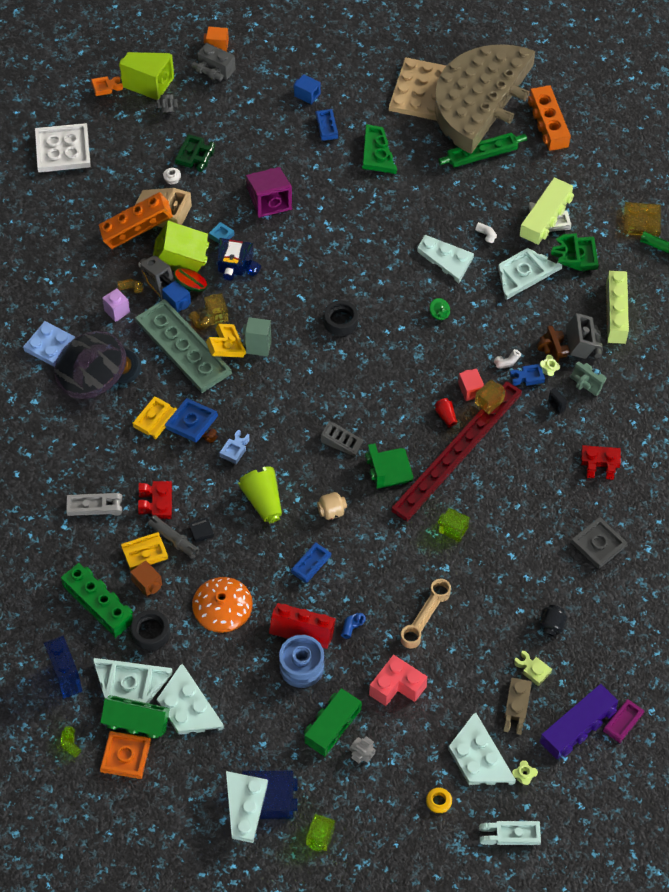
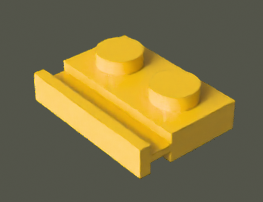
[133,396,177,439]
[121,532,168,572]

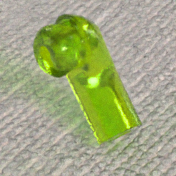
[61,726,82,758]

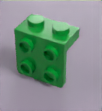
[365,443,413,489]

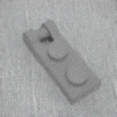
[67,493,122,516]

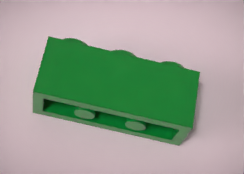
[304,688,362,757]
[100,695,170,738]

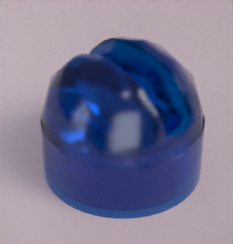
[246,260,261,276]

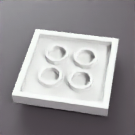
[35,123,91,172]

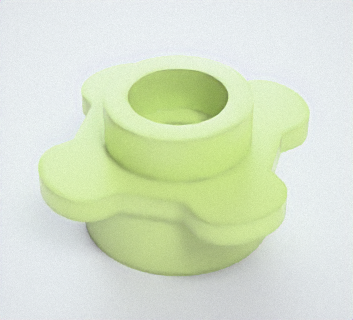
[540,355,560,376]
[512,761,538,785]

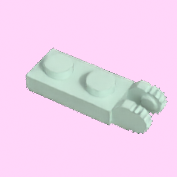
[479,821,541,845]

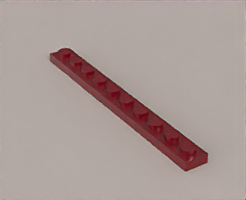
[392,381,522,522]

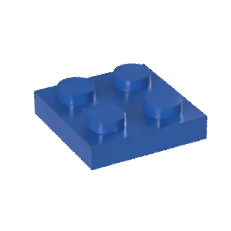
[165,398,218,443]

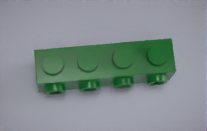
[61,563,133,638]

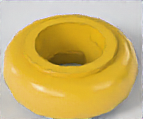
[426,788,452,813]

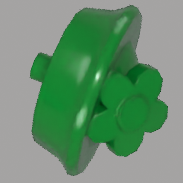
[429,298,450,320]

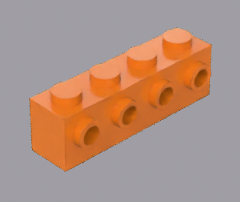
[99,192,173,249]

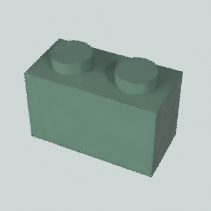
[242,317,271,357]

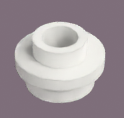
[163,168,181,184]

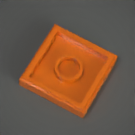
[100,731,151,779]

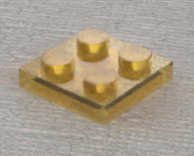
[624,202,661,237]

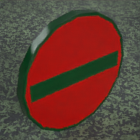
[173,268,208,292]

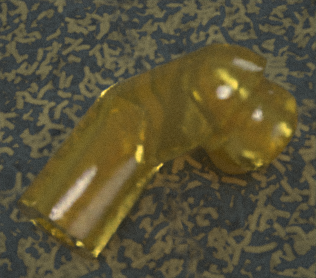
[117,279,143,293]

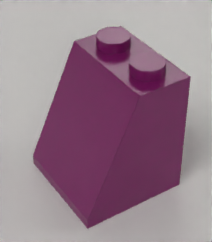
[246,167,292,218]

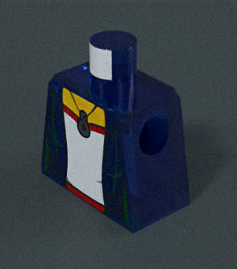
[218,238,254,280]

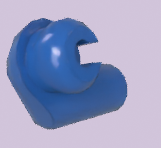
[341,613,366,639]

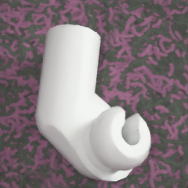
[475,222,497,243]
[494,349,521,369]

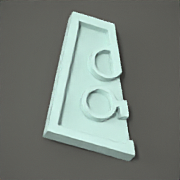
[417,235,474,283]

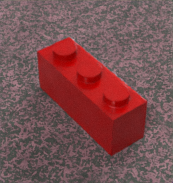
[269,603,336,649]

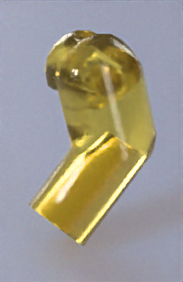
[189,311,212,329]

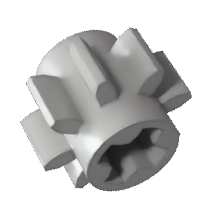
[350,736,376,764]

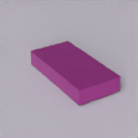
[603,699,644,743]

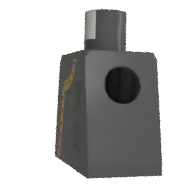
[139,256,174,300]

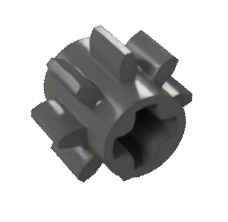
[157,94,178,113]

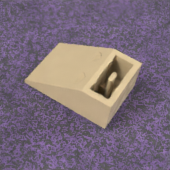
[135,188,192,228]

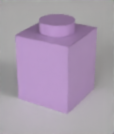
[102,288,130,322]

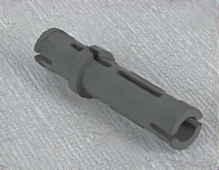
[148,515,199,559]

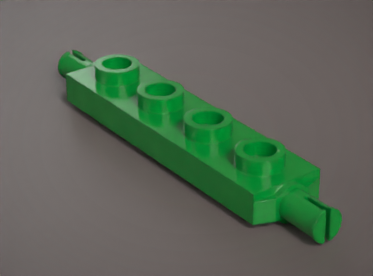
[438,133,527,167]

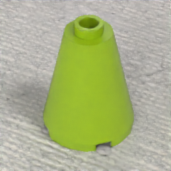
[238,467,282,523]

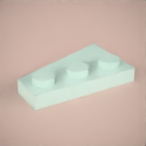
[226,771,268,843]

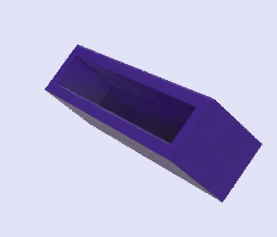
[539,684,618,760]

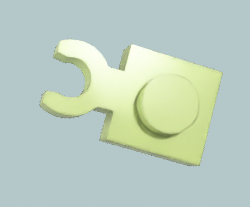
[514,651,552,686]

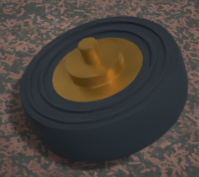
[113,349,142,383]

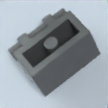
[191,43,236,81]
[566,313,603,359]

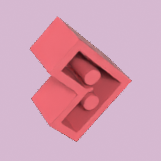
[369,654,428,706]

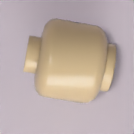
[317,492,347,520]

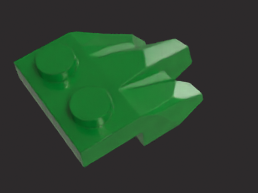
[551,233,598,271]

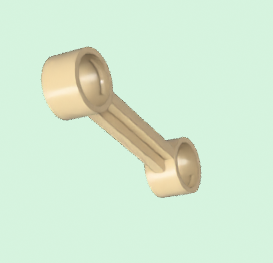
[401,579,451,649]

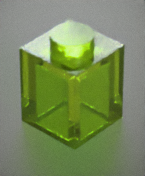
[438,508,470,542]
[306,814,335,851]

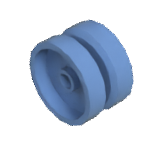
[279,635,324,688]

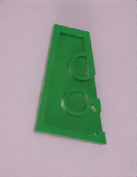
[362,124,397,174]

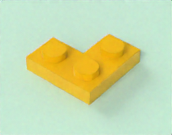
[206,324,246,357]

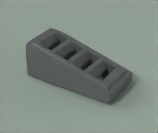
[321,421,364,457]

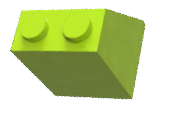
[119,52,174,100]
[153,221,209,272]

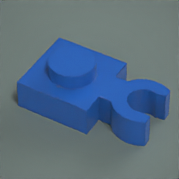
[510,364,545,386]

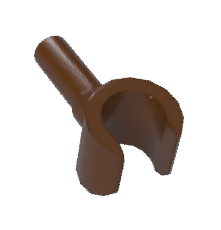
[202,428,218,443]

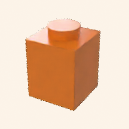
[204,27,229,52]

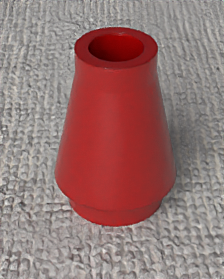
[435,398,458,427]

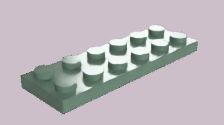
[135,299,232,393]

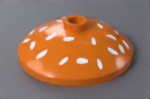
[192,577,253,633]

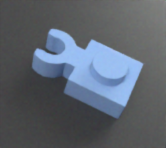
[220,430,249,464]

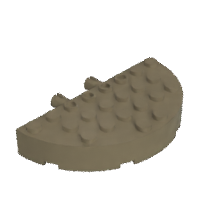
[435,45,535,154]

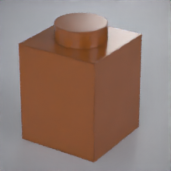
[130,560,162,597]

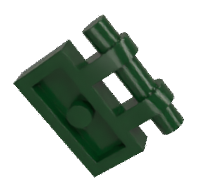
[175,134,216,172]

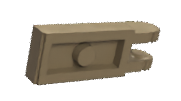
[504,678,532,735]

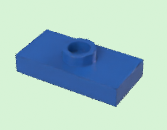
[315,109,338,141]
[291,542,331,584]

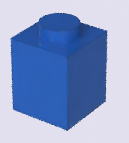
[293,74,321,105]
[162,280,191,312]

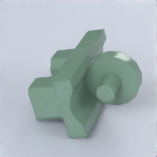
[570,362,607,396]

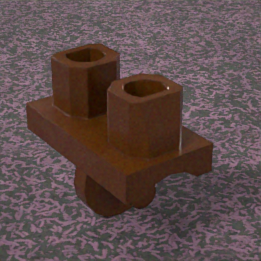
[537,326,570,363]

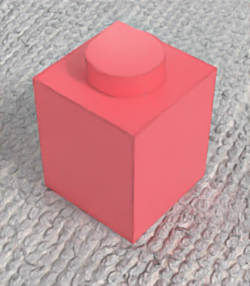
[458,369,485,401]

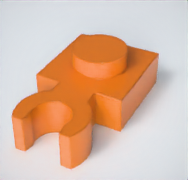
[91,76,123,96]

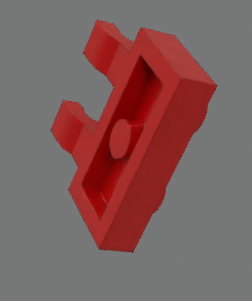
[581,445,621,480]
[138,481,172,519]

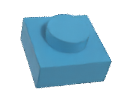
[209,222,234,246]

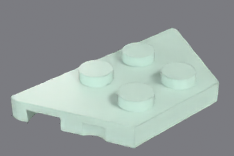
[498,248,562,300]
[94,658,172,703]
[157,664,224,735]
[448,713,516,785]

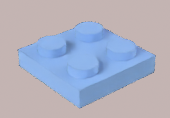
[23,321,75,367]

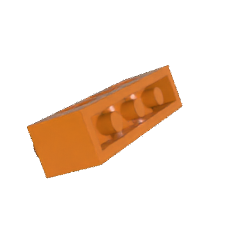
[528,85,571,151]

